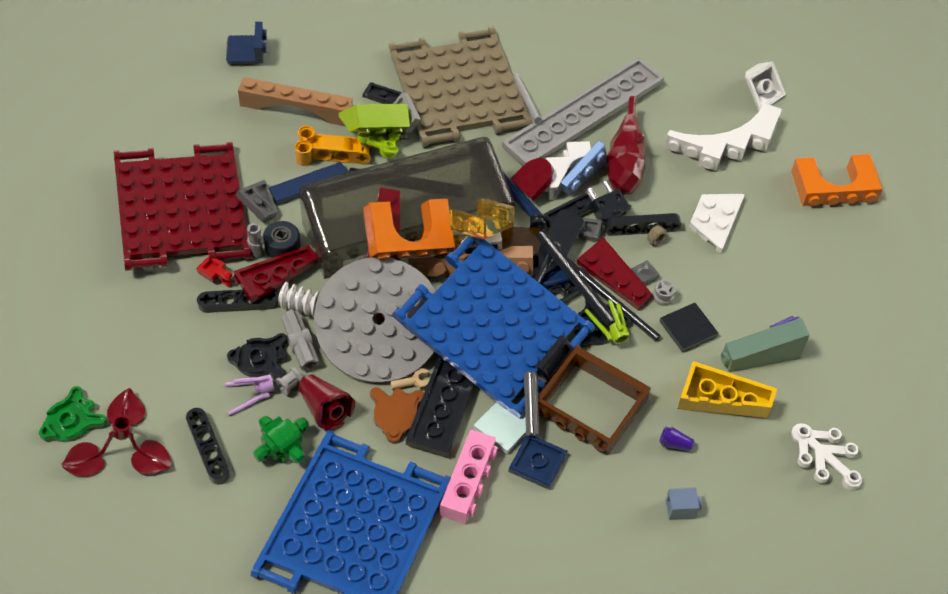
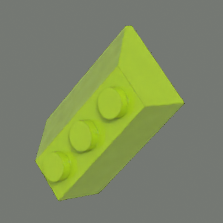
[338,104,410,135]

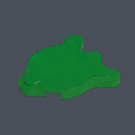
[39,386,107,442]

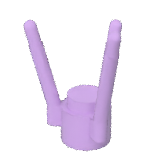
[225,375,274,416]

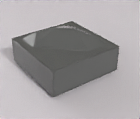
[578,218,603,241]
[631,260,659,285]

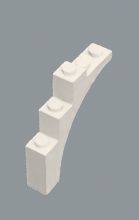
[664,103,782,171]

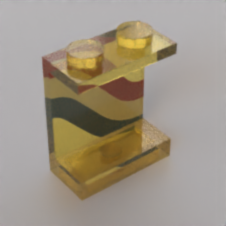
[451,198,515,239]

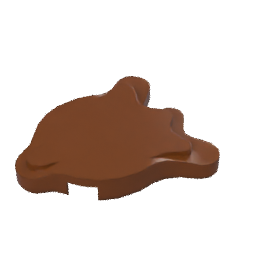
[370,387,424,443]

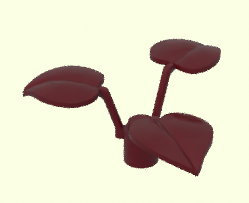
[61,388,171,477]

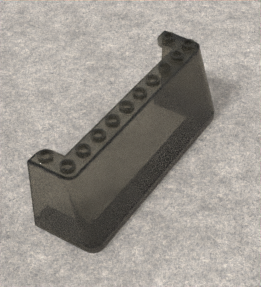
[299,137,516,279]

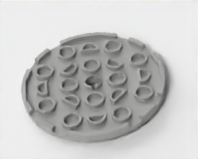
[314,257,436,384]

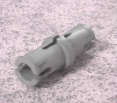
[247,223,264,259]

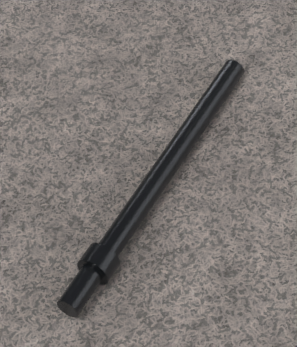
[570,260,661,341]

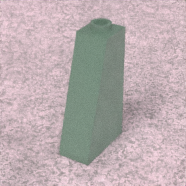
[721,318,810,372]

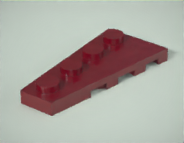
[576,237,653,311]
[234,245,318,303]

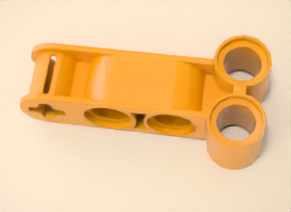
[295,126,373,166]

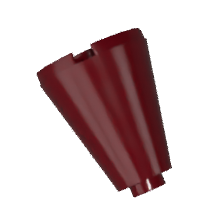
[298,374,355,431]

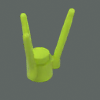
[585,300,630,344]

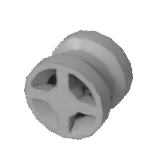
[653,280,676,306]

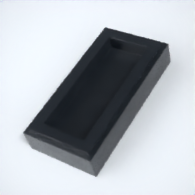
[536,335,573,382]

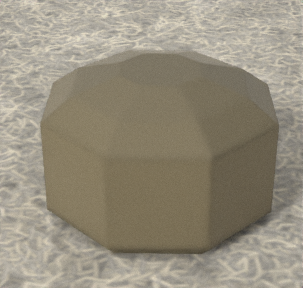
[647,225,667,245]

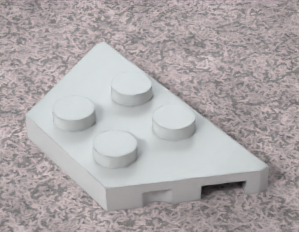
[689,194,744,253]

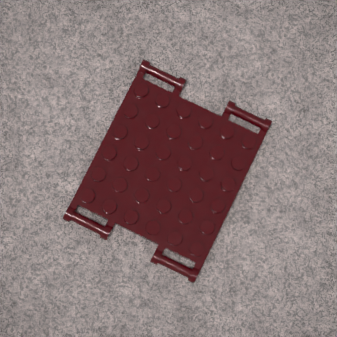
[113,142,251,271]

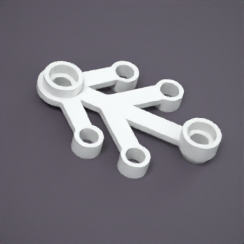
[791,423,862,491]

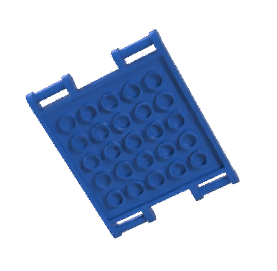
[392,229,595,418]
[250,430,451,594]

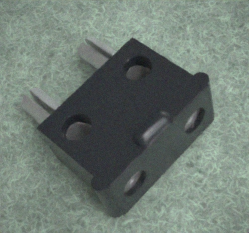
[587,181,632,224]

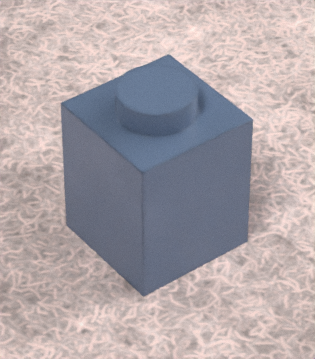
[665,488,702,520]

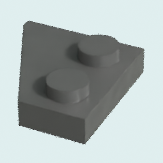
[236,180,278,222]

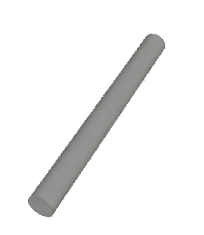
[513,73,541,123]

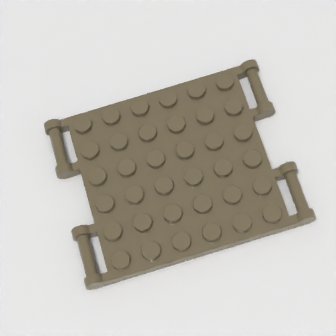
[389,26,533,147]

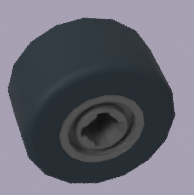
[263,221,301,257]

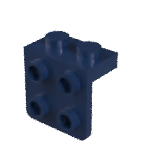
[226,22,267,64]

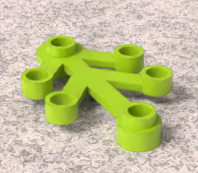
[347,128,401,158]

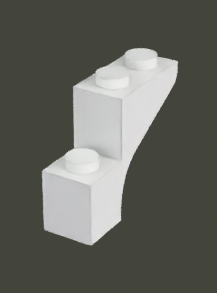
[544,141,591,200]

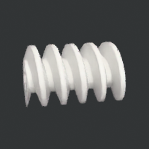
[278,282,320,318]

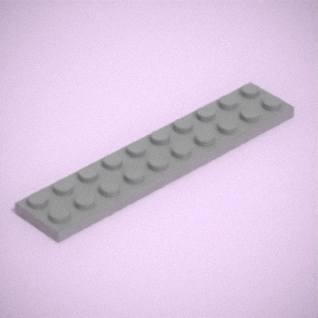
[502,57,664,165]

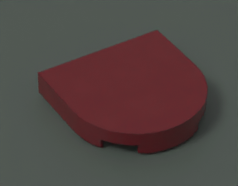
[510,158,554,201]

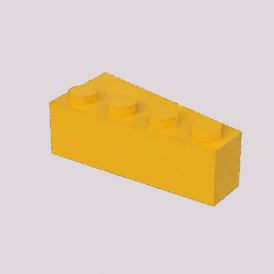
[677,361,777,418]

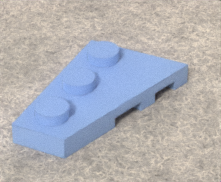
[561,141,607,195]

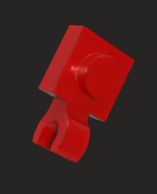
[196,256,234,287]

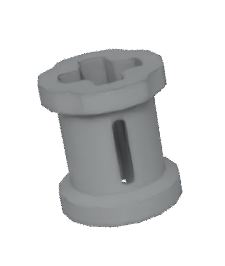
[275,367,303,395]

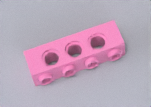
[440,429,498,524]

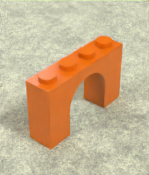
[791,154,883,206]
[363,199,455,260]

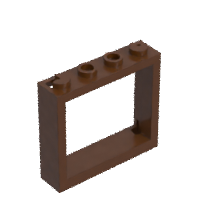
[538,346,651,455]

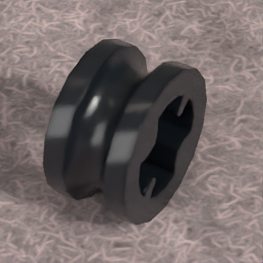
[530,214,547,231]

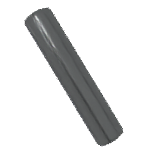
[524,371,539,437]

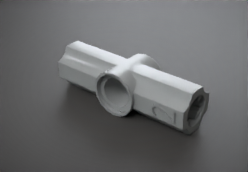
[281,309,319,372]

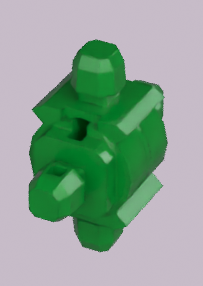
[253,416,309,463]

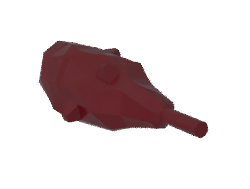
[607,96,646,194]

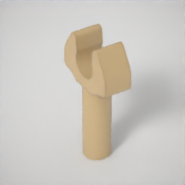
[390,368,430,391]

